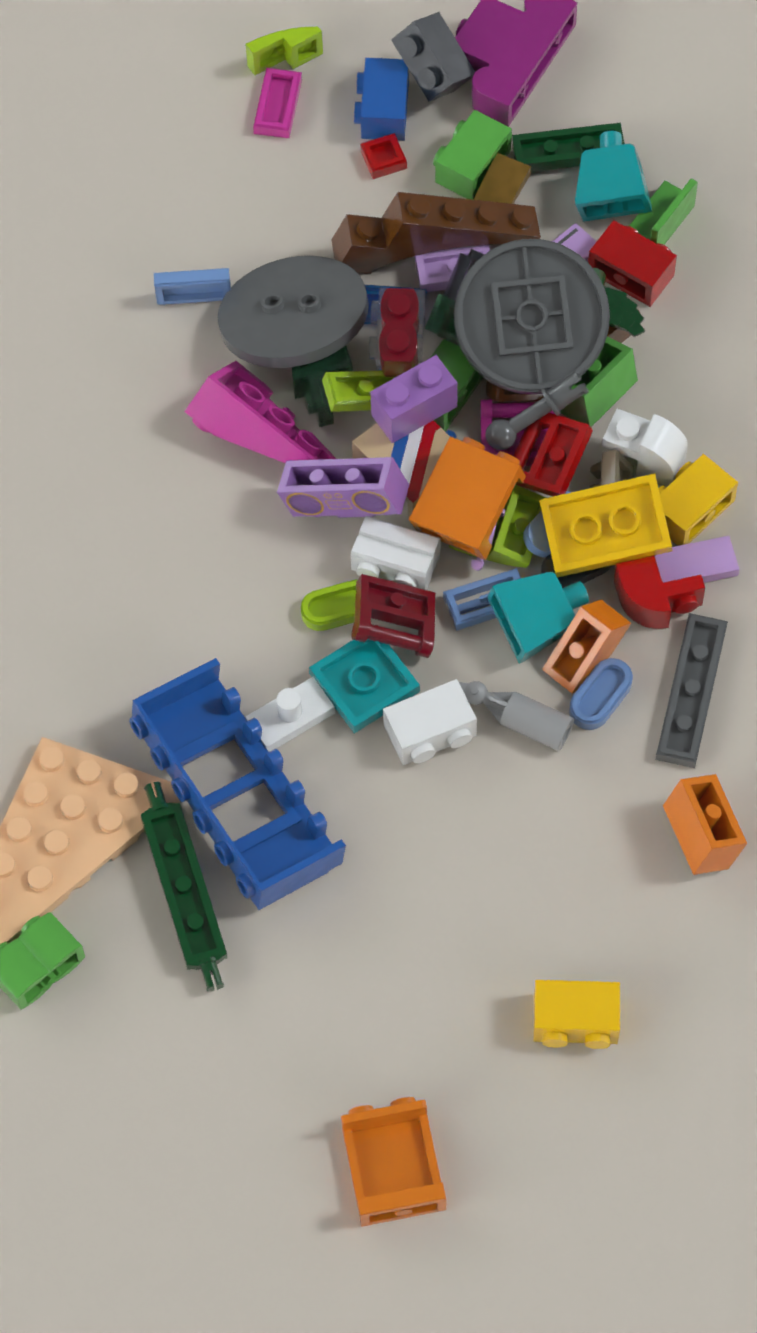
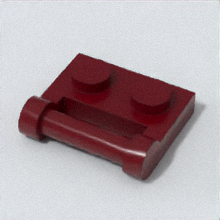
[351,574,436,658]

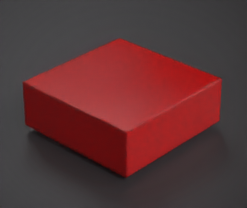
[360,133,407,179]

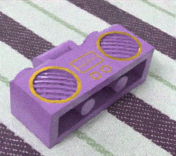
[277,457,409,518]

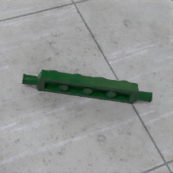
[141,782,227,992]

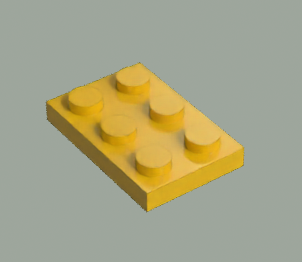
[539,473,673,578]

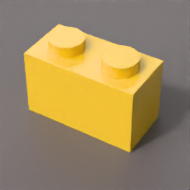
[659,453,738,546]
[533,980,620,1049]

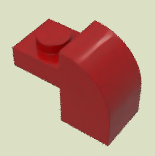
[614,555,705,629]

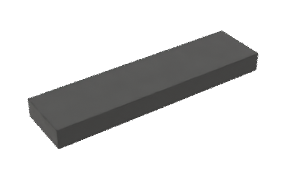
[655,613,728,768]

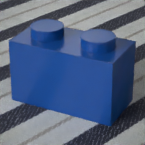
[354,57,409,141]

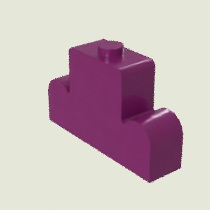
[455,0,578,127]

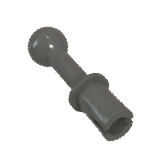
[485,371,589,450]

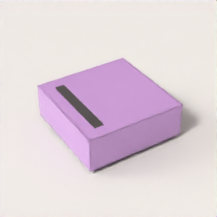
[552,223,597,262]

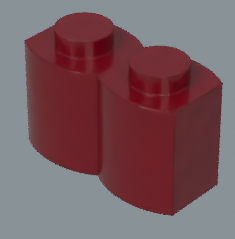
[379,288,420,377]

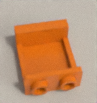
[409,436,526,560]
[341,1097,446,1227]

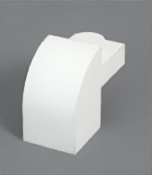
[602,408,688,487]

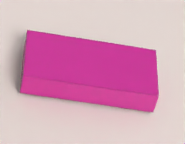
[253,68,302,138]

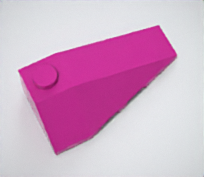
[184,360,336,463]

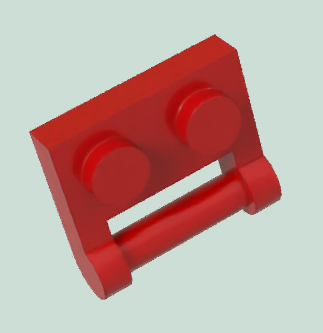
[513,413,593,497]

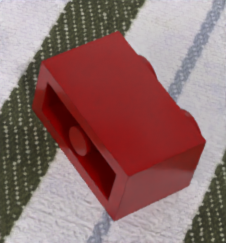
[588,220,677,307]

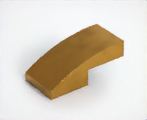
[474,153,531,204]

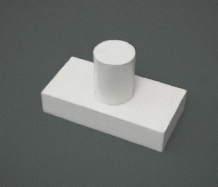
[245,677,335,752]

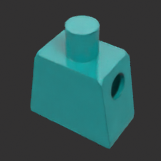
[575,131,652,222]
[487,572,589,664]

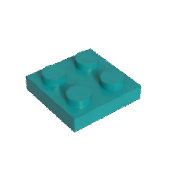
[309,639,420,734]

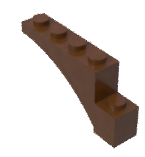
[331,192,541,274]

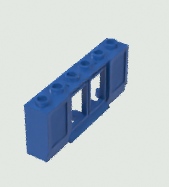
[129,658,346,910]

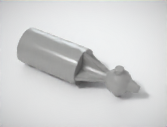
[459,681,574,751]

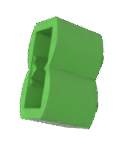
[0,912,85,1010]

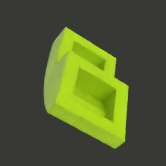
[245,26,323,76]

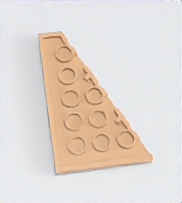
[0,737,183,944]

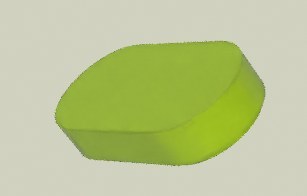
[300,579,358,631]

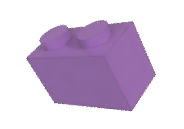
[370,355,458,443]

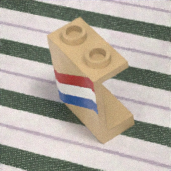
[352,420,450,518]

